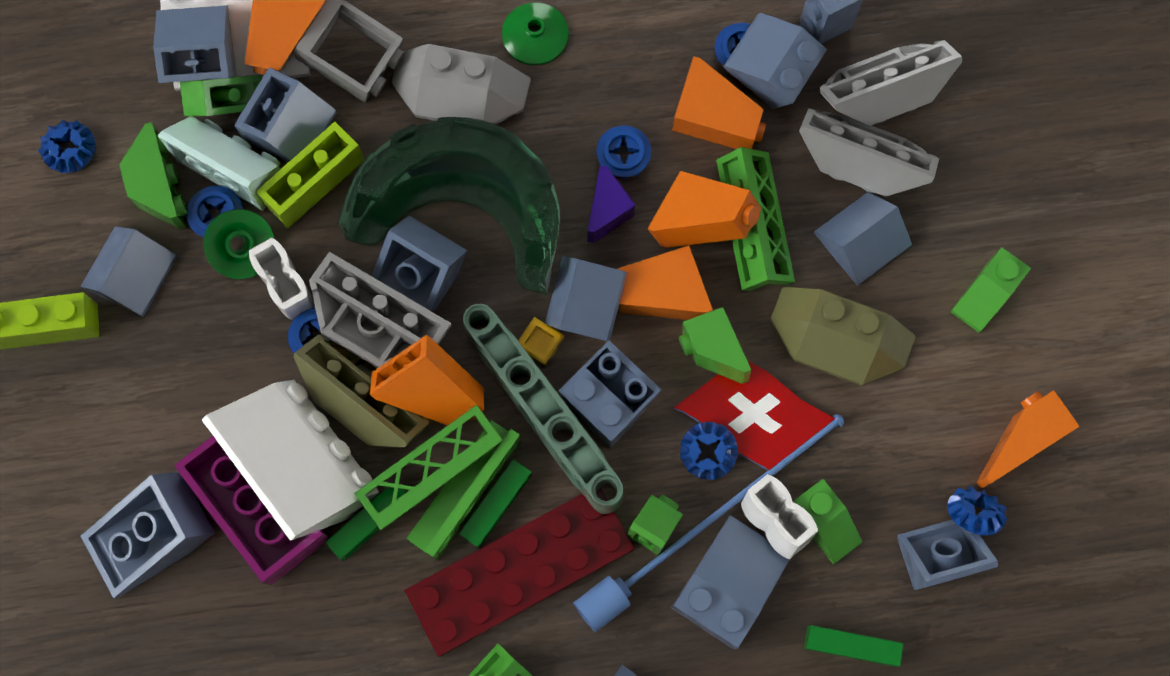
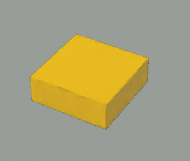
[518,317,564,367]

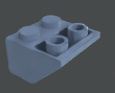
[153,5,236,83]
[234,68,337,162]
[558,341,662,448]

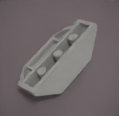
[820,40,962,126]
[391,44,531,126]
[799,108,940,197]
[309,252,451,368]

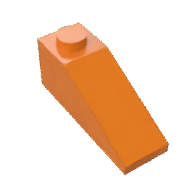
[976,390,1080,489]

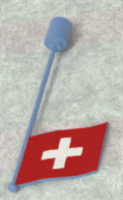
[573,361,844,633]

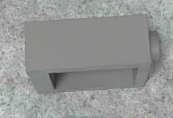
[295,0,405,103]

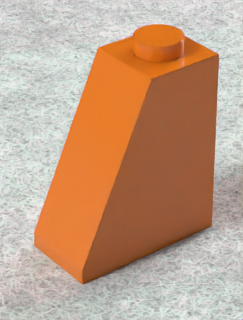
[244,0,327,75]
[672,56,767,149]
[648,171,762,248]
[617,246,713,320]
[370,335,484,426]

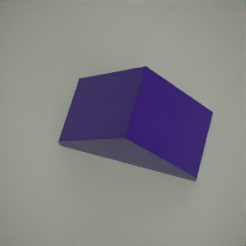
[587,165,635,243]

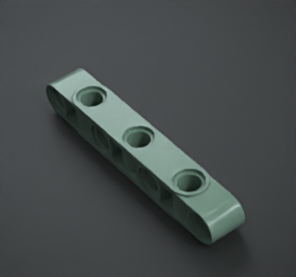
[463,304,623,514]

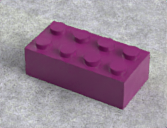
[174,436,330,586]

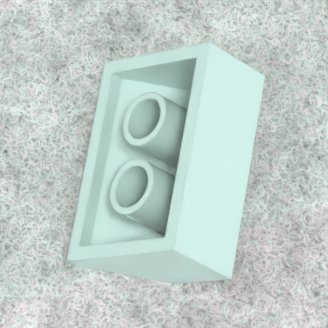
[158,116,281,211]

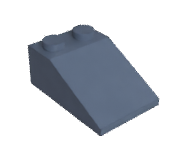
[80,472,215,598]
[671,515,790,649]

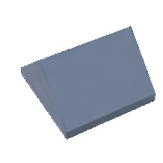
[814,192,912,286]
[80,226,178,317]
[545,256,628,341]
[897,520,998,591]

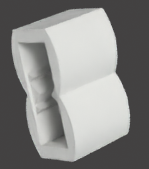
[249,238,314,320]
[741,474,818,559]

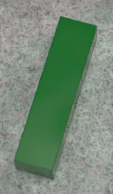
[459,459,532,549]
[325,482,406,562]
[804,625,903,667]

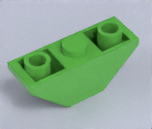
[119,122,188,229]

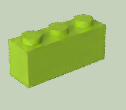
[256,122,365,228]
[0,292,100,350]

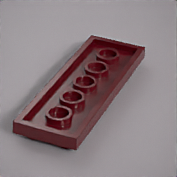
[404,488,634,657]

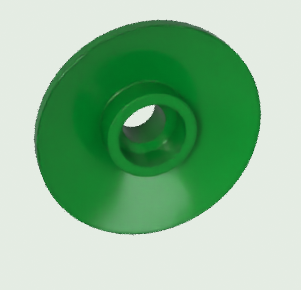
[502,2,569,66]
[203,209,274,279]

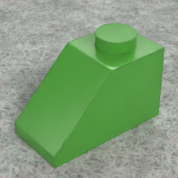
[180,75,262,116]
[950,247,1031,333]
[679,307,751,384]
[793,479,863,564]
[627,495,683,555]

